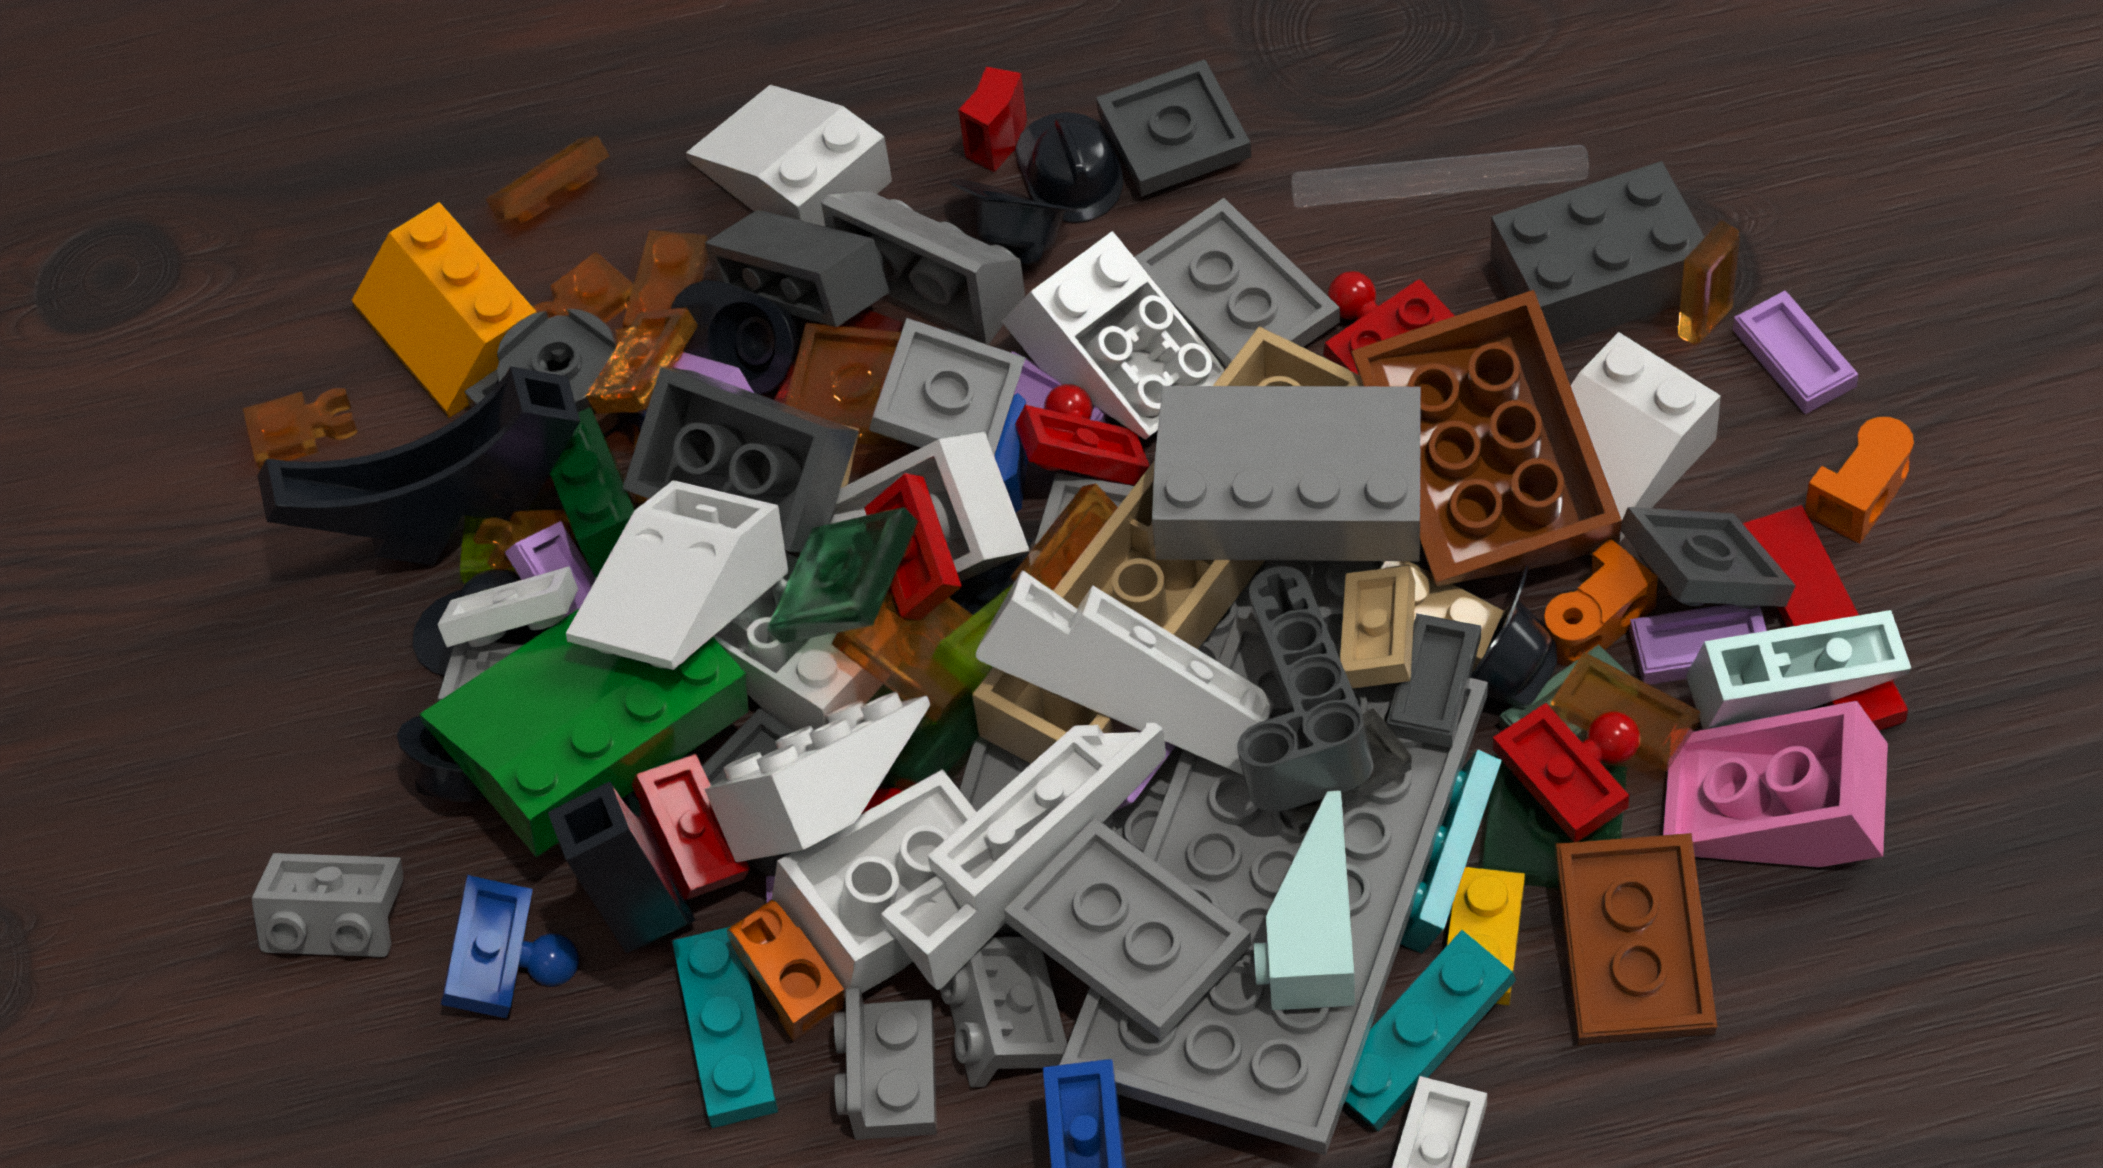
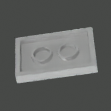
[1134,198,1340,368]
[1004,817,1251,1040]

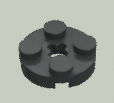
[497,309,623,412]

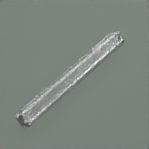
[1291,144,1589,208]

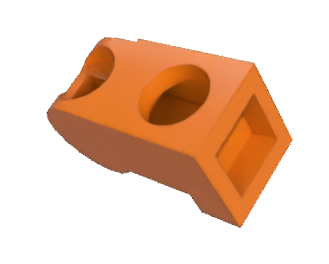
[1805,417,1914,544]
[1544,538,1658,666]
[726,900,844,1042]

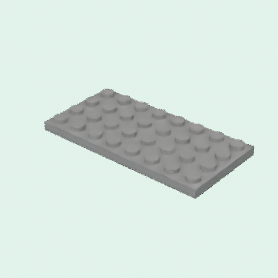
[1059,617,1488,1155]

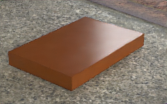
[1555,833,1718,1045]

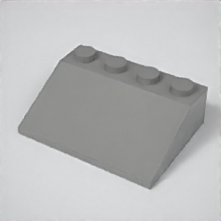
[1152,386,1421,561]

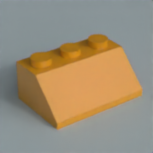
[352,202,537,418]

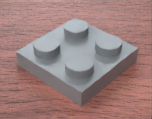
[869,318,1025,455]

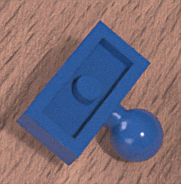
[440,875,579,1018]

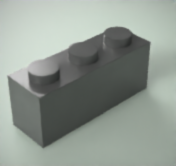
[705,210,890,327]

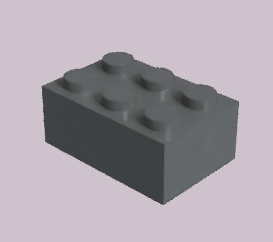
[1490,161,1712,346]
[622,367,859,552]

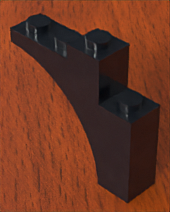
[257,366,580,566]
[548,781,696,954]

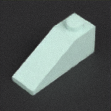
[1686,610,1912,730]
[1254,791,1355,1010]

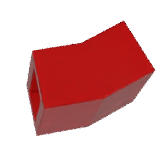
[958,66,1027,173]

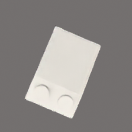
[686,85,892,226]
[1571,332,1721,556]
[818,431,1030,612]
[772,769,976,999]

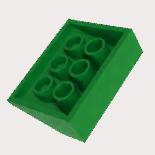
[419,608,749,857]

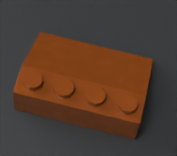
[1351,290,1622,586]

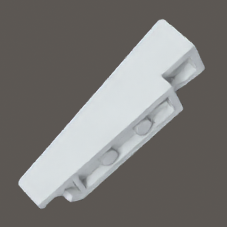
[976,570,1274,775]
[881,722,1166,990]

